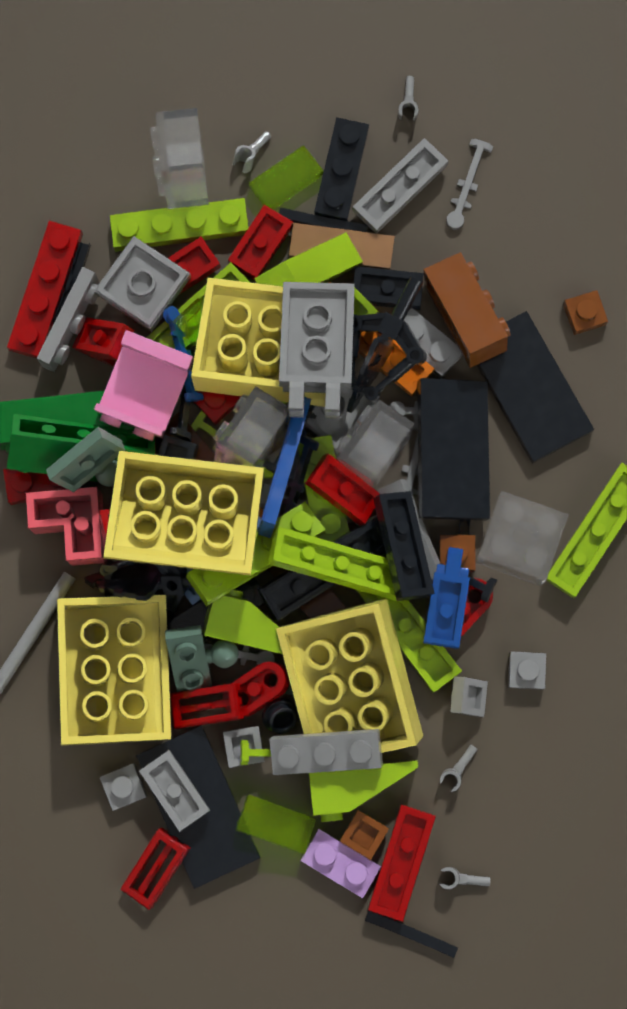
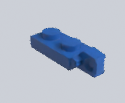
[423,547,470,649]

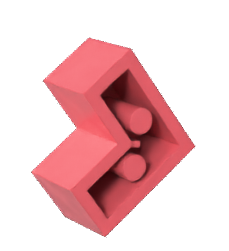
[26,487,107,566]

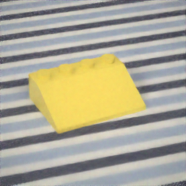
[191,278,326,407]
[103,451,264,575]
[57,595,171,746]
[276,598,423,753]

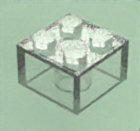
[150,108,209,209]
[212,386,289,468]
[336,400,414,489]
[475,491,569,586]

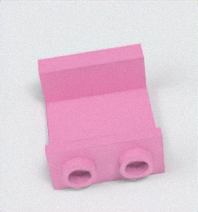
[94,330,194,441]

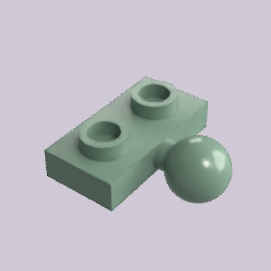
[46,427,125,492]
[165,625,239,692]

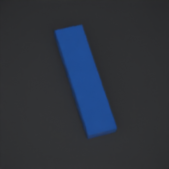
[257,397,311,538]

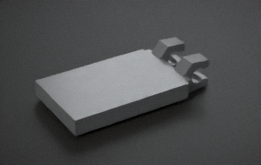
[279,282,355,419]

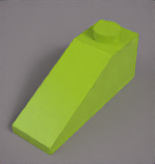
[254,232,363,287]
[202,589,282,654]
[309,760,418,822]

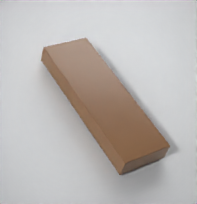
[289,223,395,270]

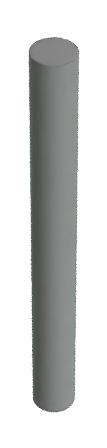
[0,572,76,695]

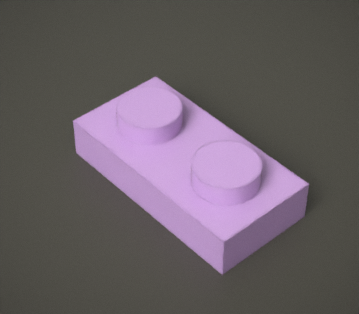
[300,829,381,898]

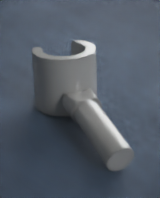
[398,76,419,121]
[232,131,271,173]
[440,744,478,792]
[439,867,490,889]

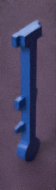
[163,306,204,402]

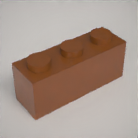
[423,252,511,368]

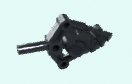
[347,276,427,413]
[84,560,193,623]

